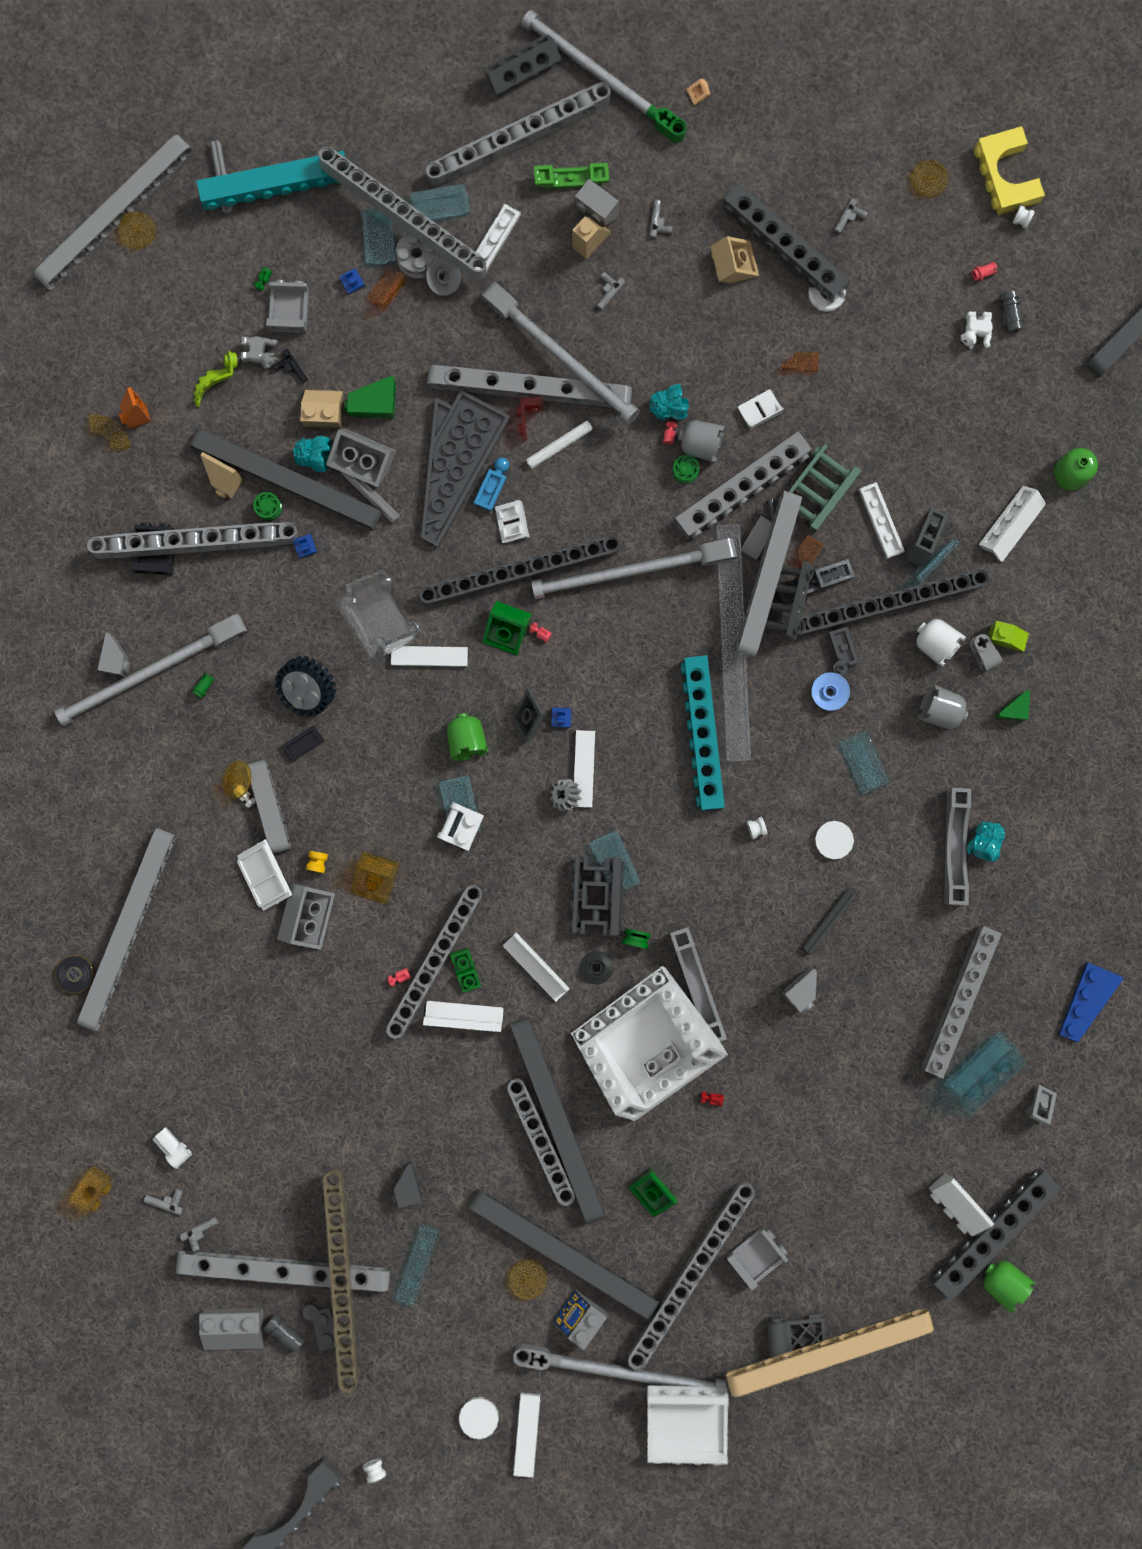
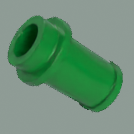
[192,673,215,698]

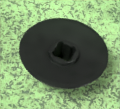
[580,951,613,984]

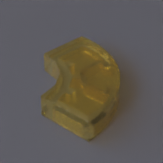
[89,414,131,450]

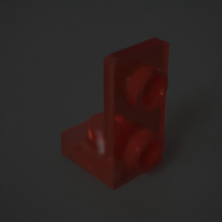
[517,397,543,441]

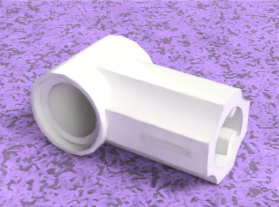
[152,1127,192,1169]

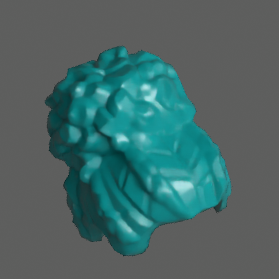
[649,383,689,421]
[292,436,332,472]
[967,821,1006,861]

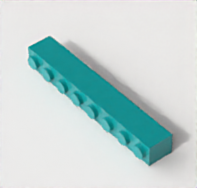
[196,151,345,210]

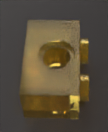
[67,1166,113,1215]

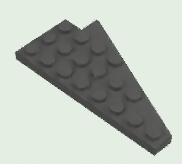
[421,390,511,548]

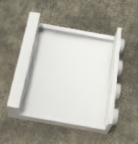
[648,1386,728,1465]

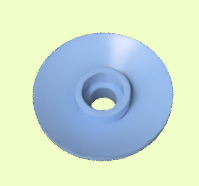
[811,672,850,711]

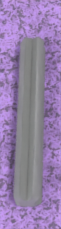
[210,141,233,213]
[341,472,400,523]

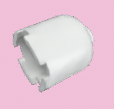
[916,619,966,667]

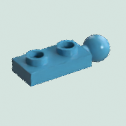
[474,457,509,512]

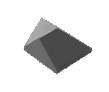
[512,689,546,743]

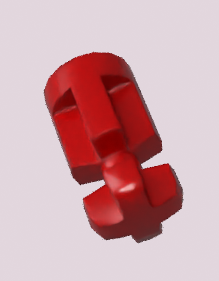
[700,1091,724,1107]

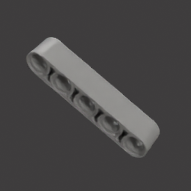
[247,759,291,854]

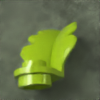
[193,351,237,407]

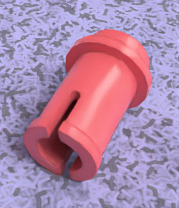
[972,262,997,281]

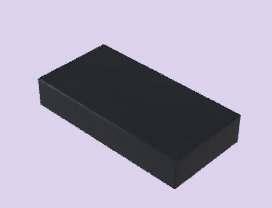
[282,725,325,762]

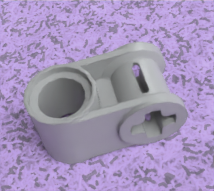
[969,634,1002,672]

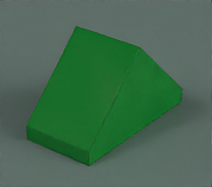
[995,690,1030,721]

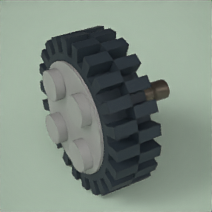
[275,656,336,717]

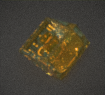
[351,852,399,905]

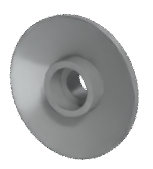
[426,257,461,296]

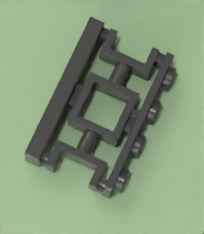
[570,856,625,936]

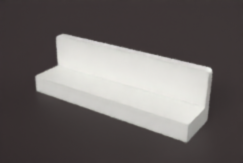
[979,486,1046,562]
[503,932,570,1002]
[423,1001,504,1032]

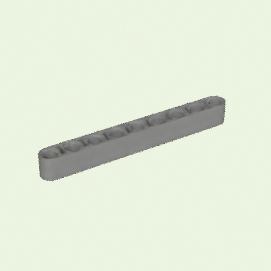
[735,490,802,657]
[386,885,482,1039]

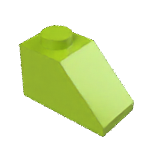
[988,621,1029,652]

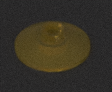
[223,761,251,799]

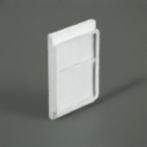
[237,840,292,911]

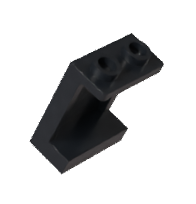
[130,522,175,575]

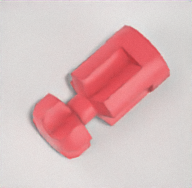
[663,421,677,445]
[529,622,552,643]
[388,968,412,987]

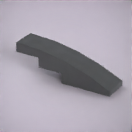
[776,559,855,604]

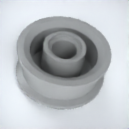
[396,233,438,278]

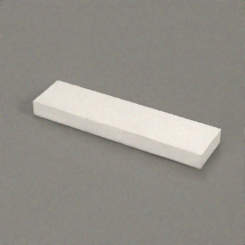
[474,204,521,272]
[858,482,905,559]
[391,646,468,667]
[574,730,595,808]
[514,1393,540,1477]

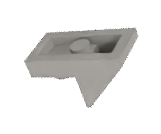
[1025,1085,1057,1126]

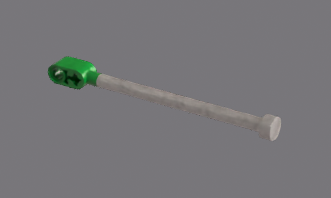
[521,10,687,143]

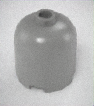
[678,420,725,463]
[918,684,968,729]

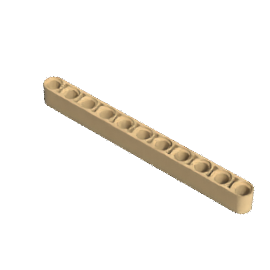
[726,1309,934,1397]

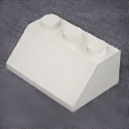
[928,1173,994,1236]

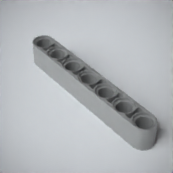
[507,1078,575,1206]

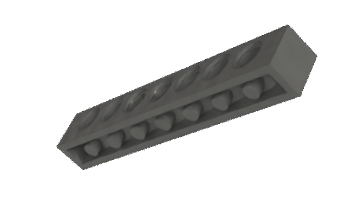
[723,183,850,303]
[931,1169,1061,1301]

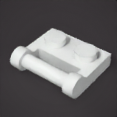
[437,802,484,851]

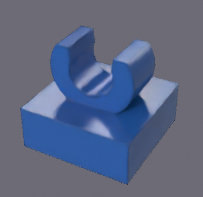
[339,268,365,295]
[293,534,317,558]
[551,707,571,728]

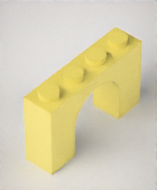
[974,126,1045,215]

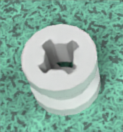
[1012,205,1035,229]
[747,817,768,839]
[362,1458,386,1483]

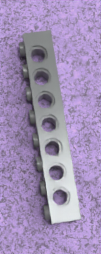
[674,431,812,540]
[921,926,1002,1078]

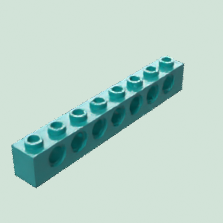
[680,655,725,811]

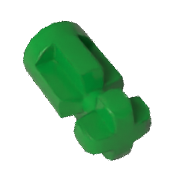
[254,267,273,291]

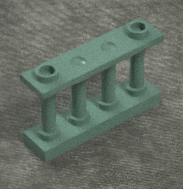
[778,444,862,534]

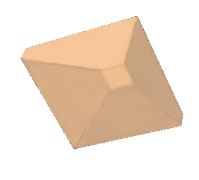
[686,78,710,106]

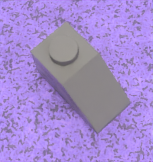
[98,633,130,677]

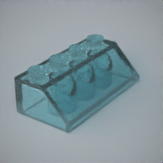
[943,1031,1027,1116]

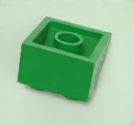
[482,601,532,655]

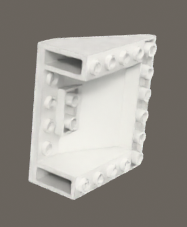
[571,966,728,1121]

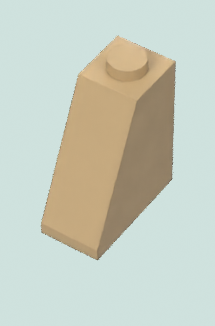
[572,216,611,259]

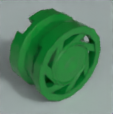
[672,455,699,484]
[253,492,282,521]
[622,928,651,949]

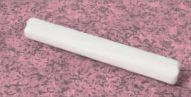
[526,421,592,468]

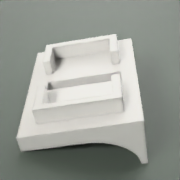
[737,389,784,430]
[495,500,530,544]

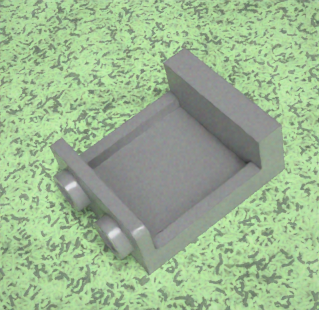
[266,280,309,333]
[726,1226,788,1290]

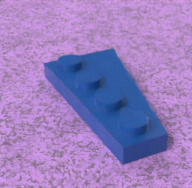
[1058,963,1124,1042]

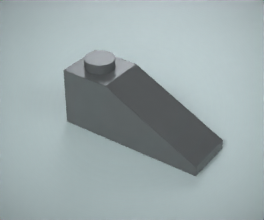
[907,508,948,568]

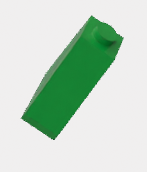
[344,376,396,418]

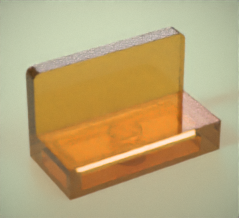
[367,269,406,311]

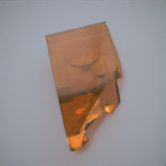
[782,351,819,372]
[798,535,824,567]

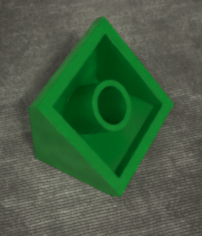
[628,1168,678,1218]

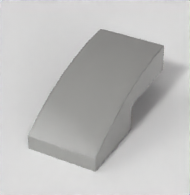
[740,516,772,560]

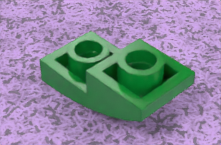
[450,947,481,993]

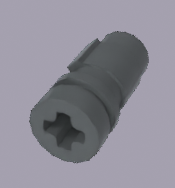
[999,290,1023,333]
[263,1313,304,1353]

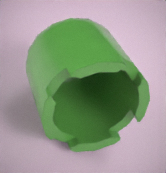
[1053,448,1098,491]
[447,713,488,761]
[983,1260,1035,1313]

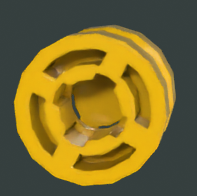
[306,850,328,873]

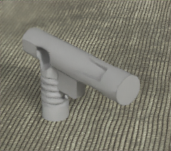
[834,198,868,234]
[649,200,673,238]
[596,272,625,310]
[144,1189,183,1216]
[180,1216,219,1253]

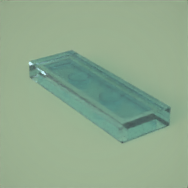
[913,538,960,586]

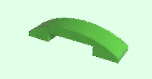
[534,163,609,189]

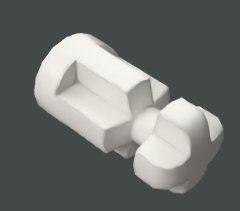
[234,785,256,808]

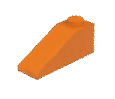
[119,387,151,428]

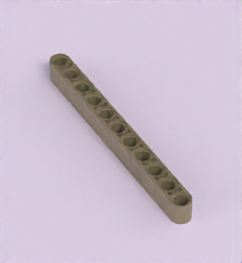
[323,1169,359,1393]

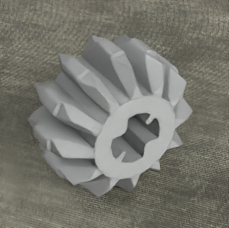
[549,779,582,812]

